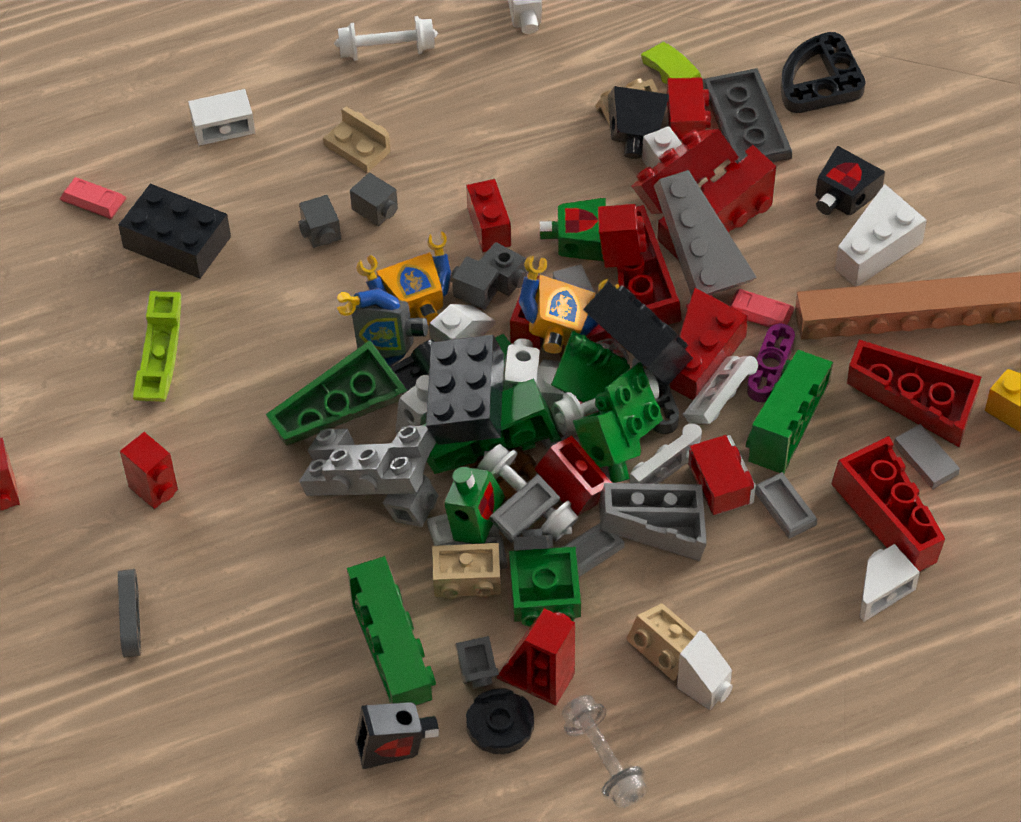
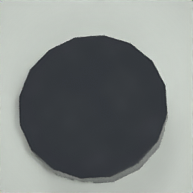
[466,688,534,754]

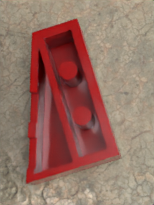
[670,288,748,400]
[496,608,575,706]

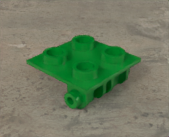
[551,331,630,411]
[595,362,663,447]

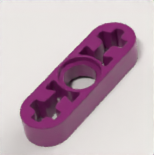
[747,323,795,402]

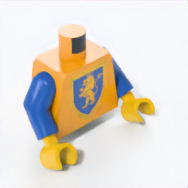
[356,231,451,325]
[519,256,619,353]

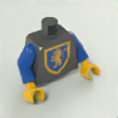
[337,289,428,367]

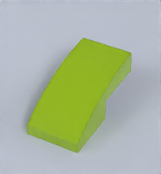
[641,42,701,84]

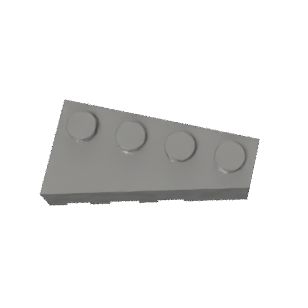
[654,170,757,297]

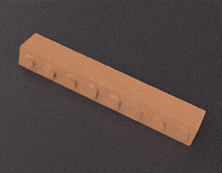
[795,272,1021,340]

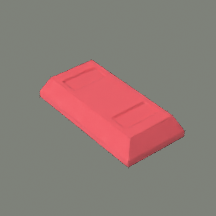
[60,177,126,219]
[729,289,795,328]

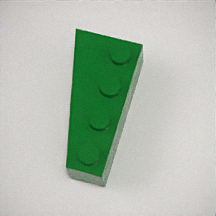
[266,340,407,446]
[745,350,833,474]
[421,378,562,474]
[347,556,436,705]

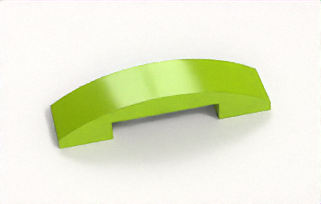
[133,291,181,402]

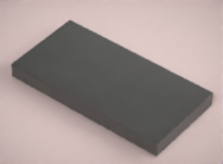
[702,68,792,164]

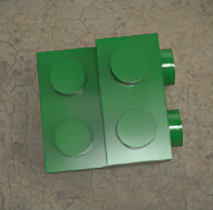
[509,547,581,627]

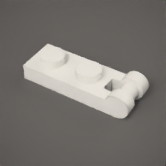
[683,356,758,424]
[630,423,702,484]

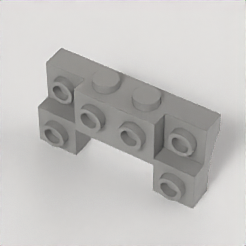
[299,425,436,496]

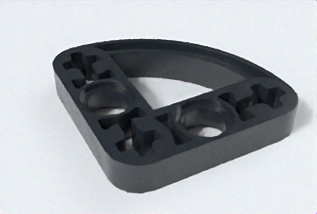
[781,32,866,113]

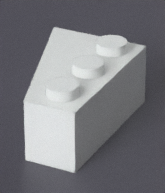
[835,184,927,286]

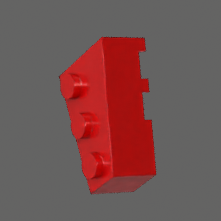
[631,129,739,214]

